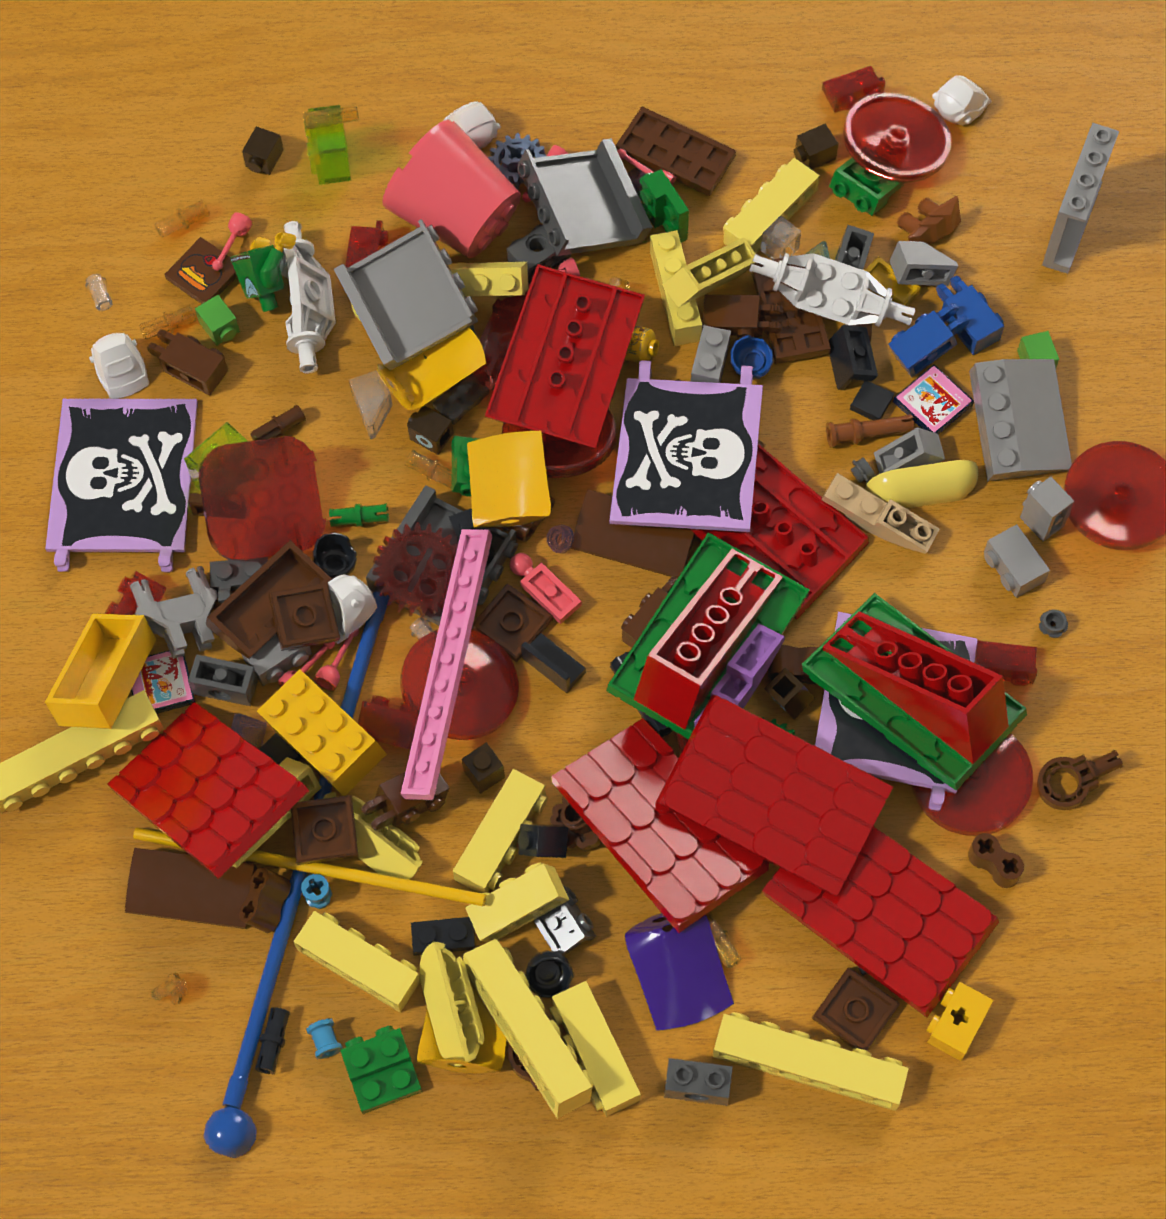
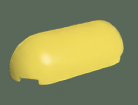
[865,460,979,509]
[323,792,423,880]
[419,942,484,1066]

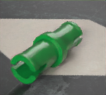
[329,503,389,527]

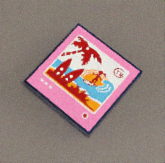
[893,364,974,434]
[131,649,196,714]

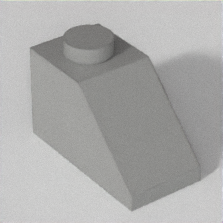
[889,241,958,286]
[874,427,945,474]

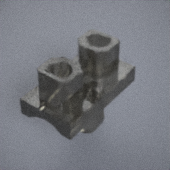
[433,373,490,425]

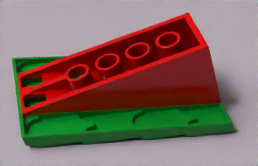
[606,532,810,739]
[802,593,1027,791]

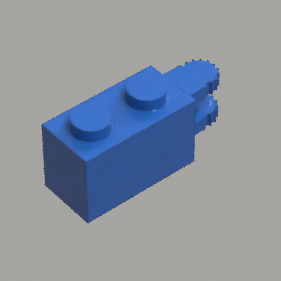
[936,275,1004,355]
[888,302,970,378]

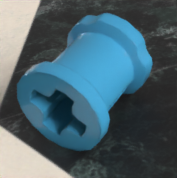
[301,874,332,909]
[306,1018,343,1059]

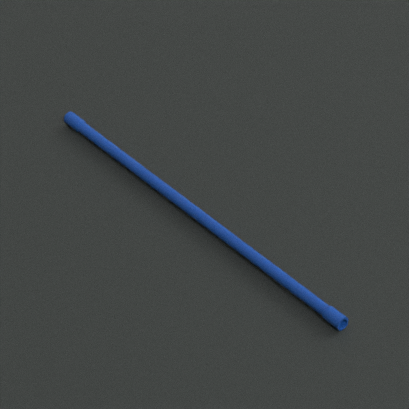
[222,592,389,1109]

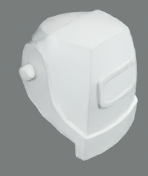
[932,75,991,125]
[443,101,501,148]
[89,333,149,399]
[328,574,377,644]

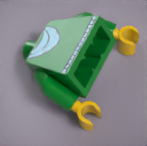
[230,232,296,312]

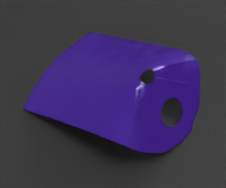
[625,913,734,1031]

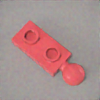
[509,553,582,624]

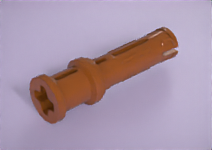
[826,414,914,448]

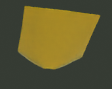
[377,327,486,410]
[467,431,551,528]
[417,982,507,1074]

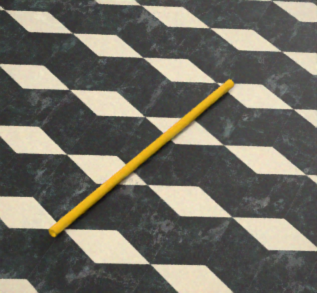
[133,827,487,907]

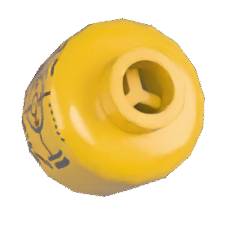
[625,326,659,363]

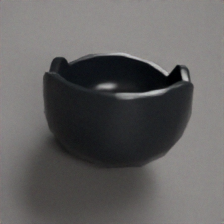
[313,532,357,579]
[525,950,574,998]

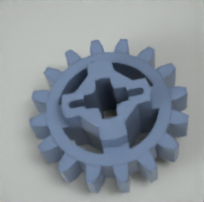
[488,133,546,189]

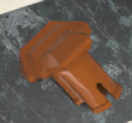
[897,196,961,244]

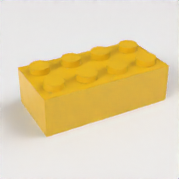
[45,614,156,729]
[257,669,387,796]

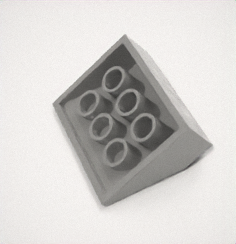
[969,359,1073,482]

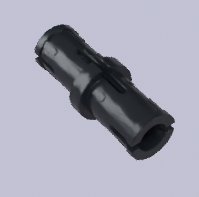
[255,1007,290,1074]

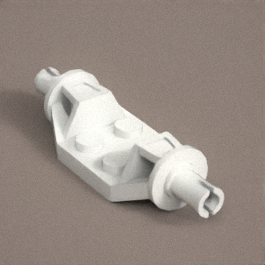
[280,221,336,374]
[749,253,915,327]

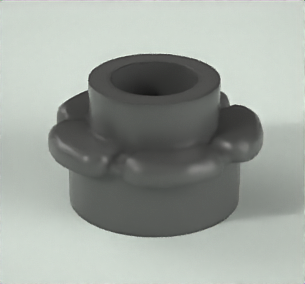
[850,457,876,483]
[1039,610,1068,638]

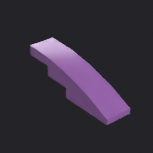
[694,624,784,726]

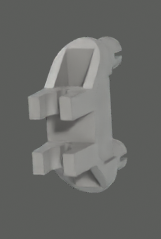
[130,566,218,658]

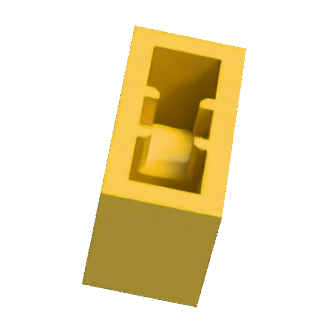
[926,982,993,1061]

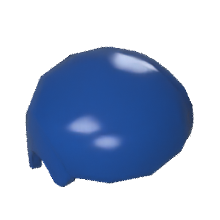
[731,335,773,379]
[204,1107,257,1158]

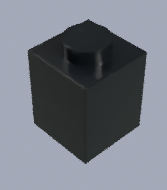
[518,824,568,858]

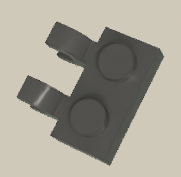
[210,557,268,604]

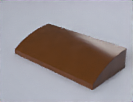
[571,489,696,579]
[206,540,332,659]
[125,847,257,929]

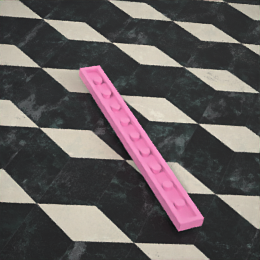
[401,529,492,800]

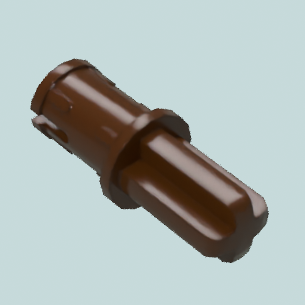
[250,404,306,446]

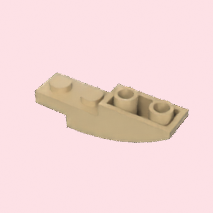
[821,473,940,554]

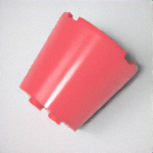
[383,119,521,258]

